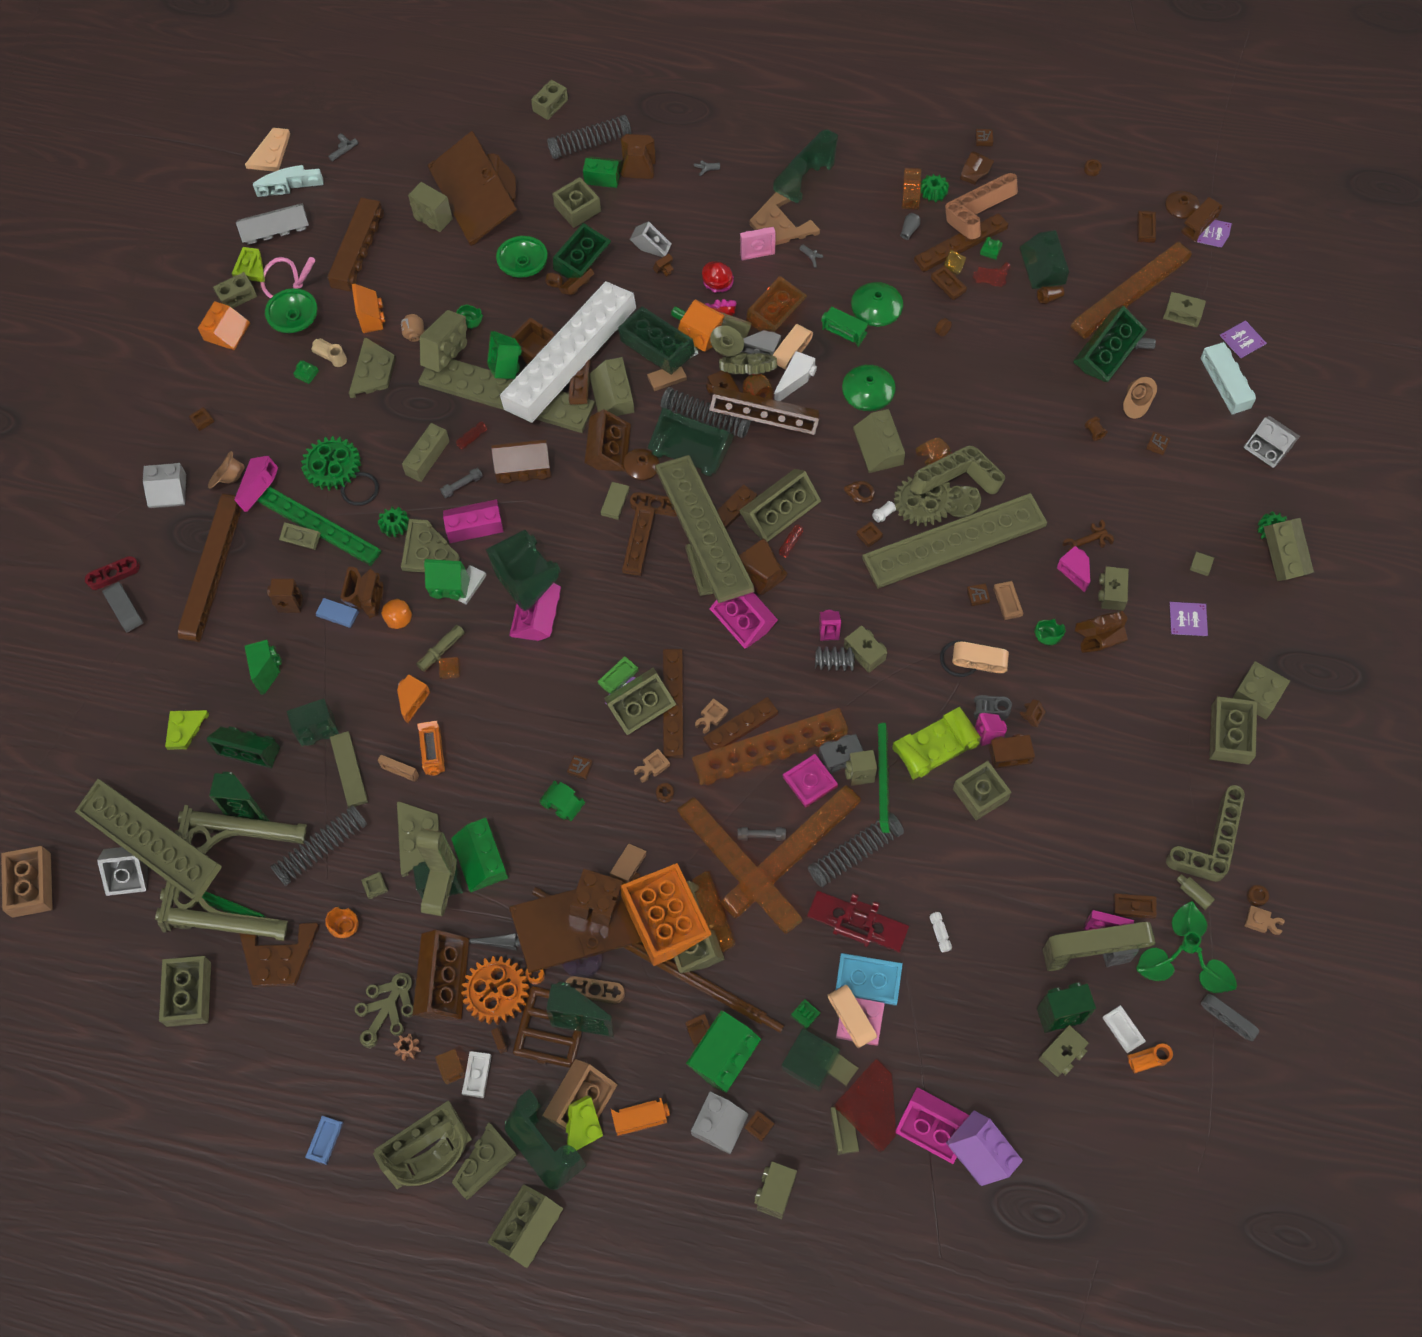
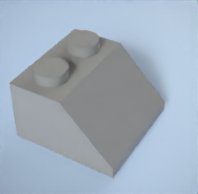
[143,463,187,508]
[97,847,148,896]
[691,1092,749,1154]

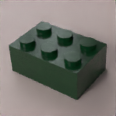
[1037,983,1096,1033]

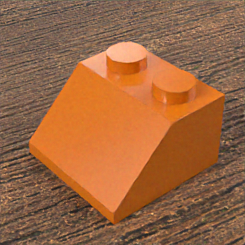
[352,284,385,333]
[676,299,725,352]
[198,301,250,350]

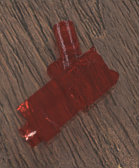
[973,262,1011,287]

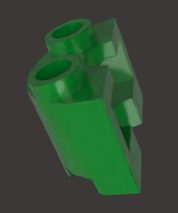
[539,780,585,821]

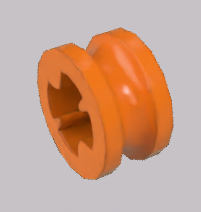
[525,969,545,985]

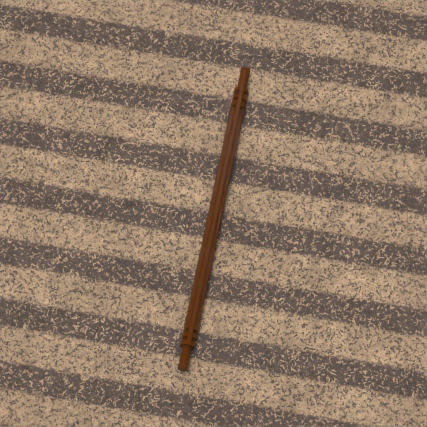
[532,887,784,1033]

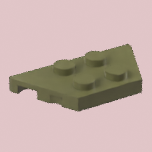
[349,338,396,398]
[397,802,440,877]

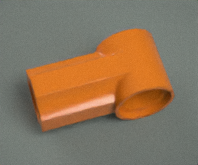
[1127,1043,1173,1074]

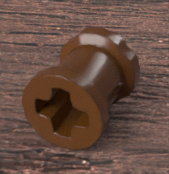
[1084,417,1108,441]

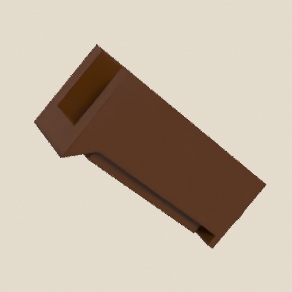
[1181,197,1223,242]

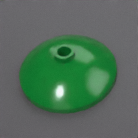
[496,236,548,277]
[851,282,903,327]
[265,288,318,333]
[842,365,896,411]

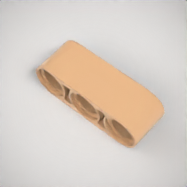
[773,324,813,370]
[952,642,1009,673]
[828,985,877,1048]

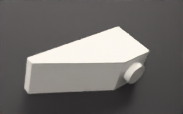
[774,351,817,401]

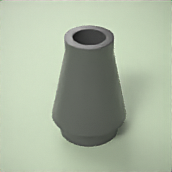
[900,213,921,240]

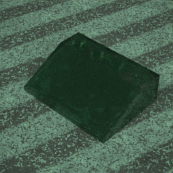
[546,982,614,1037]

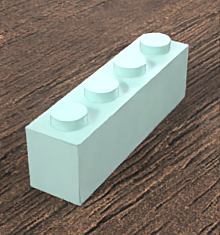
[1200,342,1256,414]

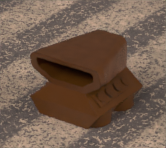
[621,134,656,179]
[739,539,788,595]
[340,567,384,619]
[1075,611,1128,653]

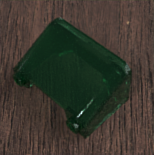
[773,130,838,203]
[648,408,734,476]
[486,530,561,612]
[504,1089,586,1190]

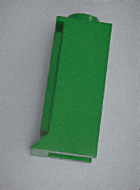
[821,306,868,347]

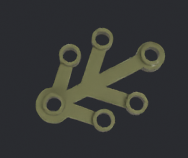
[355,973,413,1048]

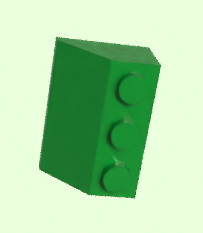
[451,818,508,893]
[686,1010,761,1093]

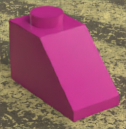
[1057,546,1090,592]
[819,610,841,641]
[975,713,1007,746]

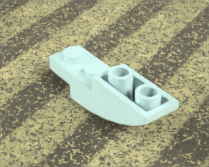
[253,165,323,197]

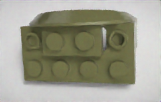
[373,1100,472,1189]

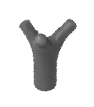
[694,160,720,176]
[800,244,823,268]

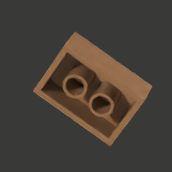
[1,846,53,918]

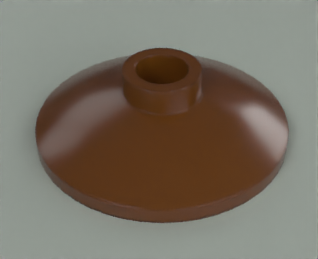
[1165,191,1200,219]
[623,448,659,480]

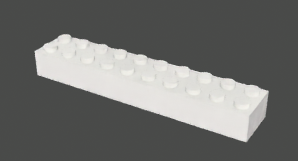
[500,281,636,423]

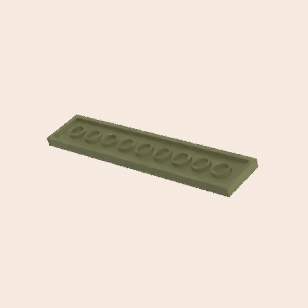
[419,359,595,433]
[655,455,754,603]
[862,493,1047,589]
[75,779,222,902]

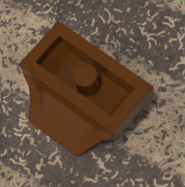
[960,151,994,185]

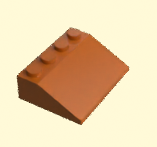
[621,863,711,966]

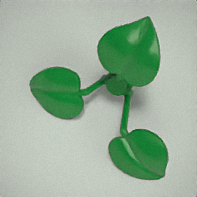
[1136,901,1237,993]

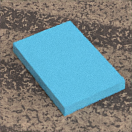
[836,953,903,1005]

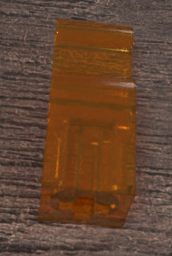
[902,168,921,210]

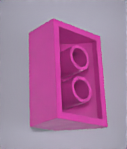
[443,499,504,543]
[509,577,561,641]
[710,592,778,649]
[895,1087,969,1164]

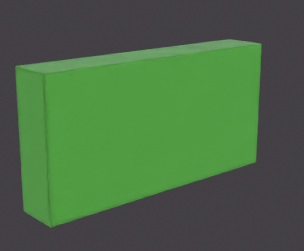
[598,656,639,694]

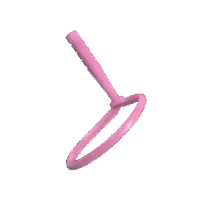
[260,257,315,299]

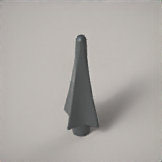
[469,933,520,951]

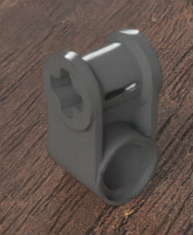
[974,695,1012,720]

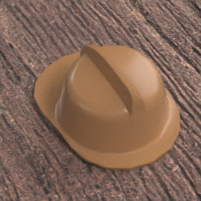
[1123,377,1157,419]
[208,451,245,488]

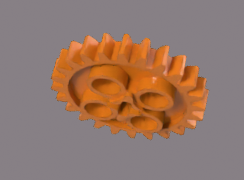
[461,956,530,1025]

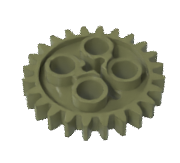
[719,353,777,374]
[894,474,954,526]

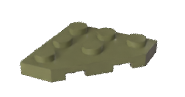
[401,519,460,572]

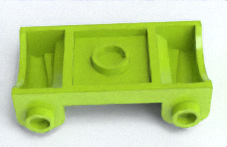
[892,707,981,780]

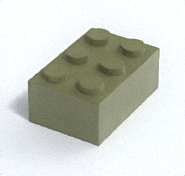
[420,310,467,372]
[1209,696,1257,765]
[159,956,211,1027]

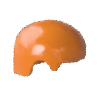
[381,599,412,629]
[325,907,359,938]

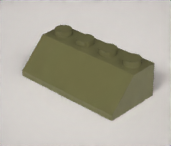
[739,469,821,542]
[674,881,725,973]

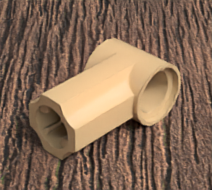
[311,338,347,367]

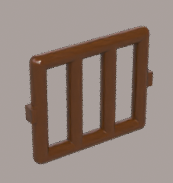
[513,987,590,1068]

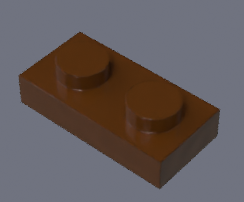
[931,266,967,300]
[558,268,594,295]
[1113,893,1157,919]

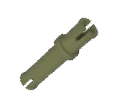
[416,625,465,672]

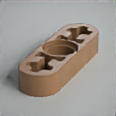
[565,976,625,1004]

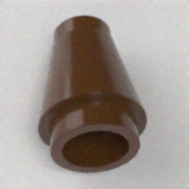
[1037,286,1064,304]

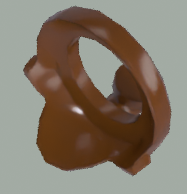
[844,481,875,503]

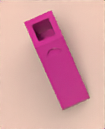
[235,456,278,512]

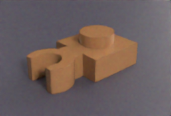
[695,698,729,734]
[634,749,670,783]
[1244,905,1285,935]

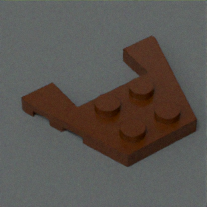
[239,923,319,987]

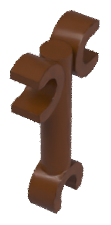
[1062,520,1114,552]

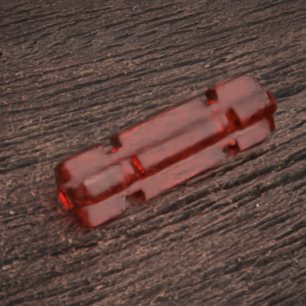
[456,421,487,449]
[779,524,803,557]

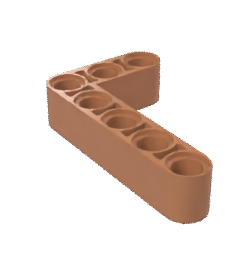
[945,173,1018,239]

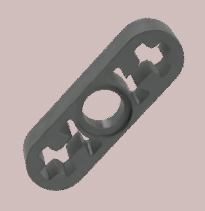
[1201,994,1259,1041]

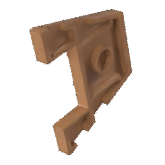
[750,187,820,245]

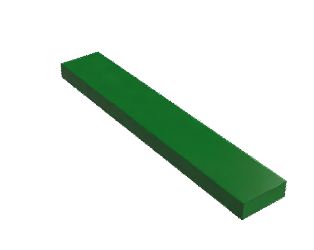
[878,723,890,833]

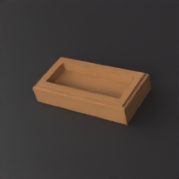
[647,363,687,391]
[993,581,1023,620]
[378,755,419,782]
[610,844,646,884]

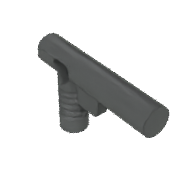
[328,133,359,161]

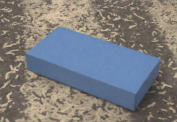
[316,598,359,628]
[305,1116,343,1165]

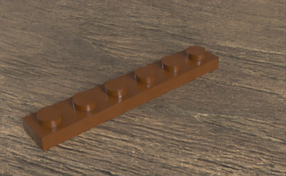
[914,213,1009,272]
[663,649,683,758]

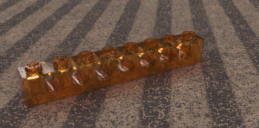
[692,708,848,785]

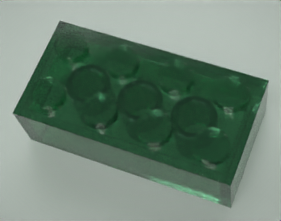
[618,306,695,375]

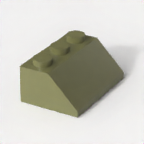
[590,357,634,416]
[853,409,905,473]
[1264,518,1314,581]
[604,667,677,735]
[487,1184,563,1268]

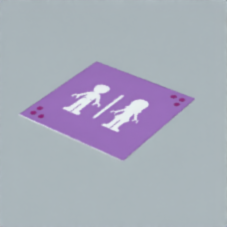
[1194,220,1232,247]
[1220,320,1267,358]
[1170,602,1208,636]

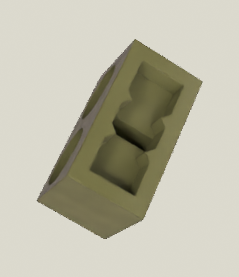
[531,79,568,120]
[213,272,257,308]

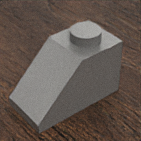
[630,221,672,257]
[741,330,781,356]

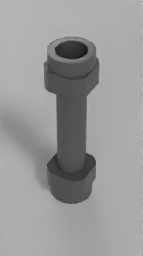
[440,467,483,498]
[738,827,786,841]

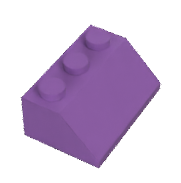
[946,1111,1023,1186]

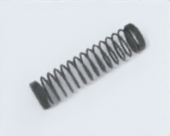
[547,114,631,159]
[661,387,751,438]
[270,805,367,886]
[808,812,904,887]

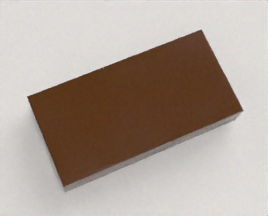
[1137,211,1156,243]

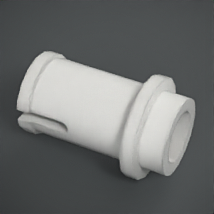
[872,501,896,522]

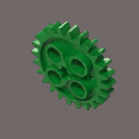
[301,436,361,491]

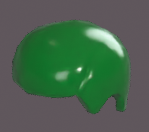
[456,304,483,329]
[1034,619,1066,646]

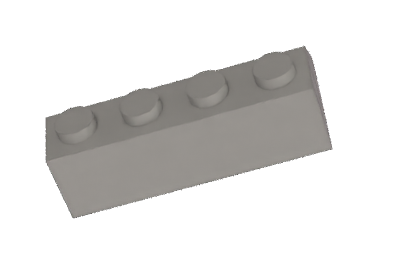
[236,203,309,245]

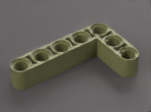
[910,446,1005,494]
[1166,785,1245,882]
[417,828,456,916]
[1042,922,1156,971]

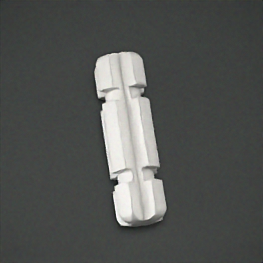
[930,912,952,952]

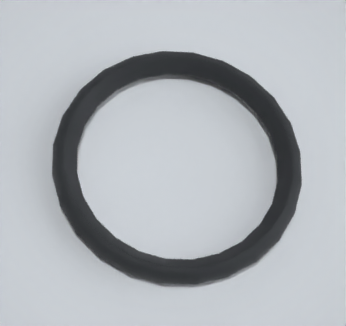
[341,472,379,506]
[940,640,977,677]

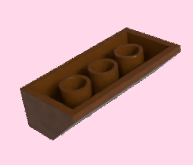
[412,930,469,1020]

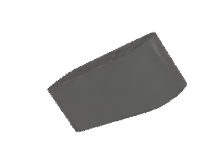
[102,582,144,633]

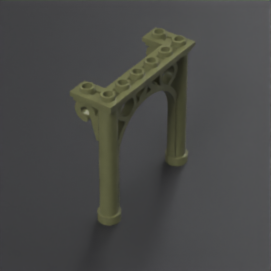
[155,805,307,941]

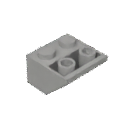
[1244,416,1300,468]

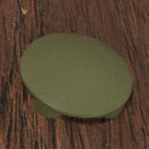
[949,486,981,517]

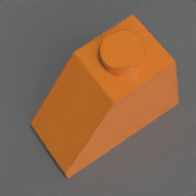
[397,674,430,723]

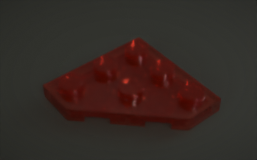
[833,1059,896,1152]

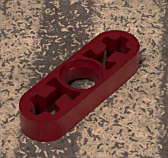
[85,556,140,590]

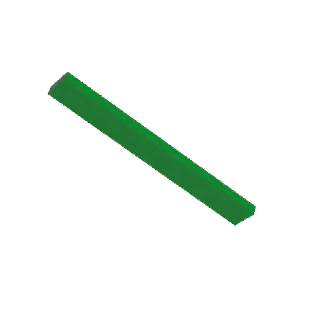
[257,487,382,566]

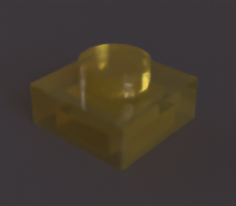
[944,250,966,274]

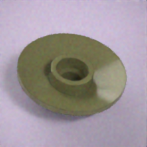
[710,326,744,357]

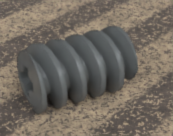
[815,646,854,671]

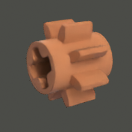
[393,1034,421,1061]

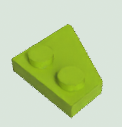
[232,247,265,282]
[165,710,209,750]
[563,1095,603,1155]

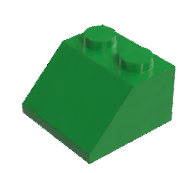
[583,156,623,188]
[487,331,521,379]
[424,559,470,600]
[245,640,282,695]

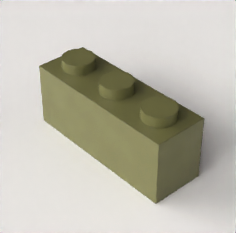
[402,423,450,482]

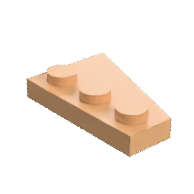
[245,128,290,171]

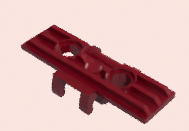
[807,891,909,953]

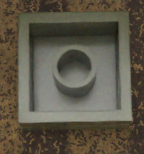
[552,177,601,228]
[408,182,453,232]
[1233,661,1290,720]
[953,761,1012,820]
[754,1162,797,1220]

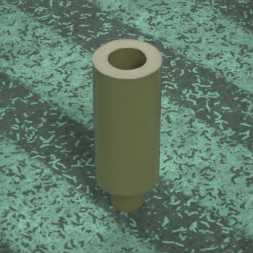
[1176,874,1215,910]

